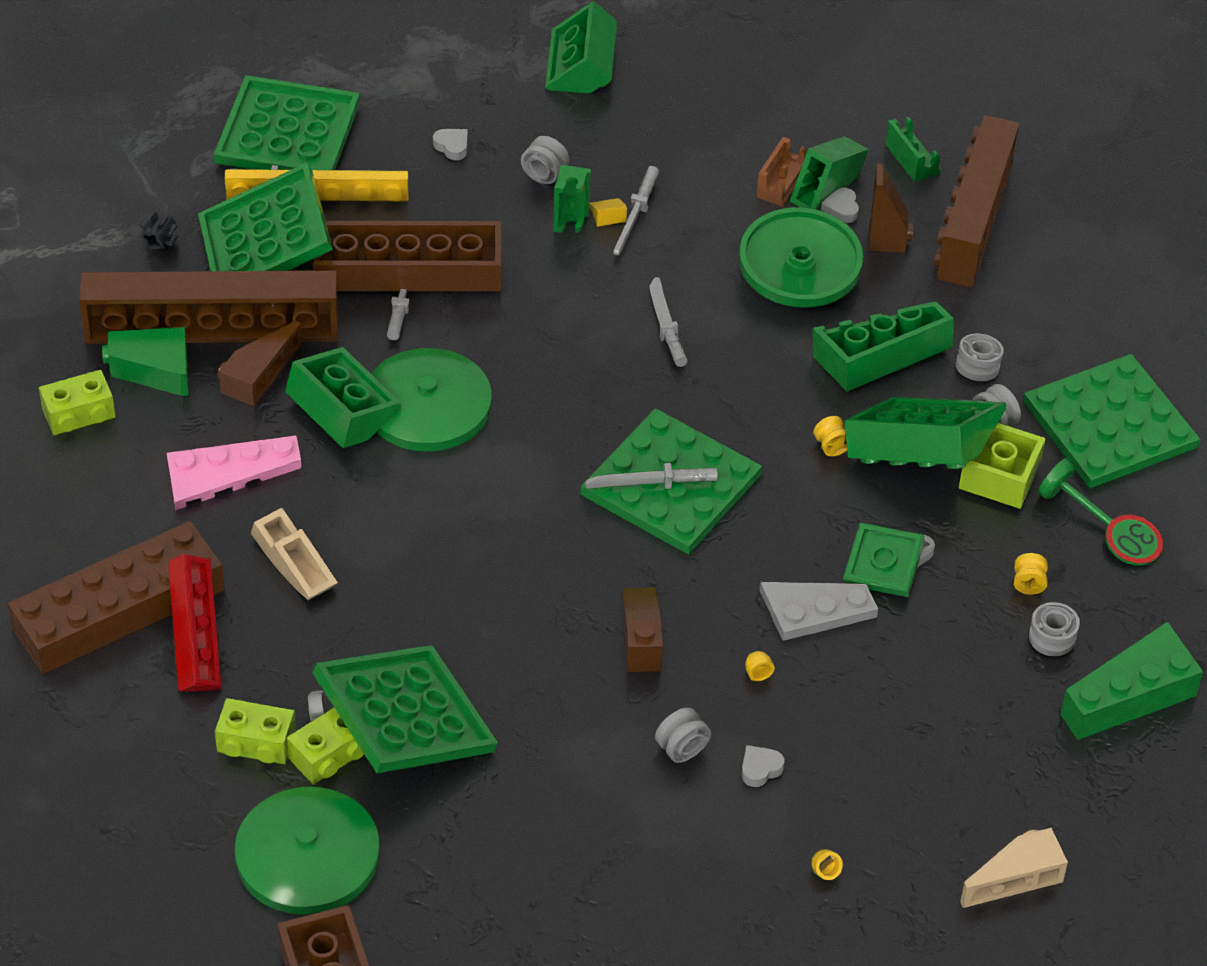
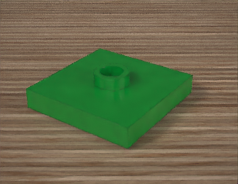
[843,523,925,598]

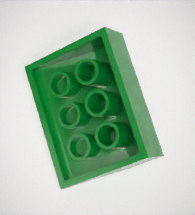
[845,397,1006,469]

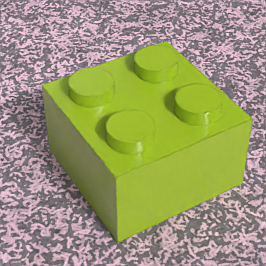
[959,423,1046,509]

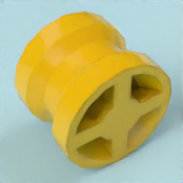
[813,416,847,457]
[1014,553,1048,595]

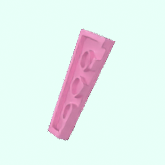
[167,435,302,510]

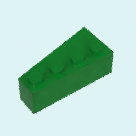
[813,301,954,391]
[1060,622,1203,740]

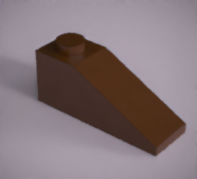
[868,164,913,253]
[218,321,302,406]
[622,587,663,672]

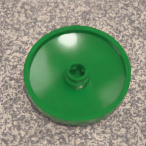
[739,207,863,307]
[371,348,492,451]
[235,787,380,915]

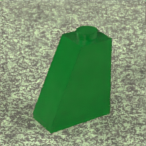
[790,136,869,211]
[102,327,188,396]

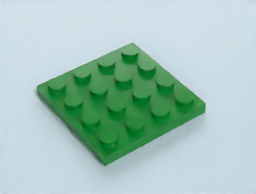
[214,75,360,170]
[198,163,333,271]
[1023,354,1200,489]
[581,408,762,555]
[312,645,498,773]

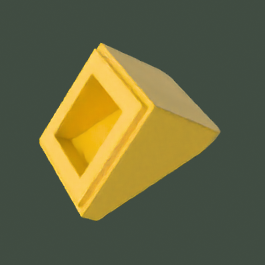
[590,198,627,227]

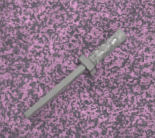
[613,166,659,256]
[649,277,688,367]
[387,289,409,340]
[585,463,718,489]

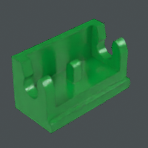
[885,117,941,182]
[554,165,591,233]

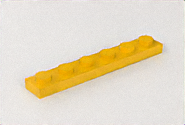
[225,170,409,201]

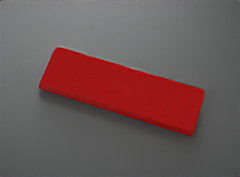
[168,554,222,692]

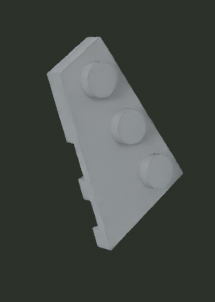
[759,582,878,641]

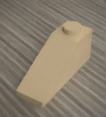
[960,828,1068,908]

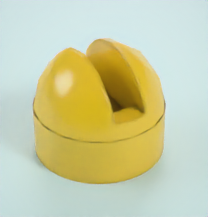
[745,651,775,681]
[811,849,843,880]

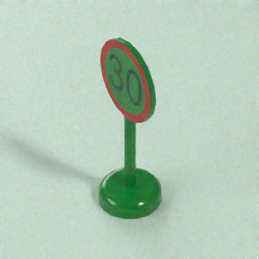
[1038,458,1163,566]

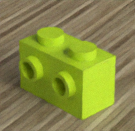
[39,370,115,435]
[215,698,296,764]
[287,708,364,785]

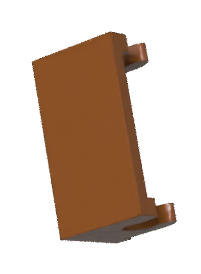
[756,137,807,207]

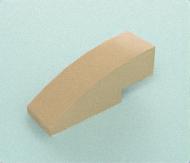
[251,508,338,600]

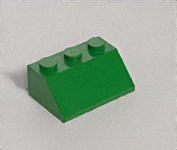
[545,1,617,93]
[285,347,401,448]

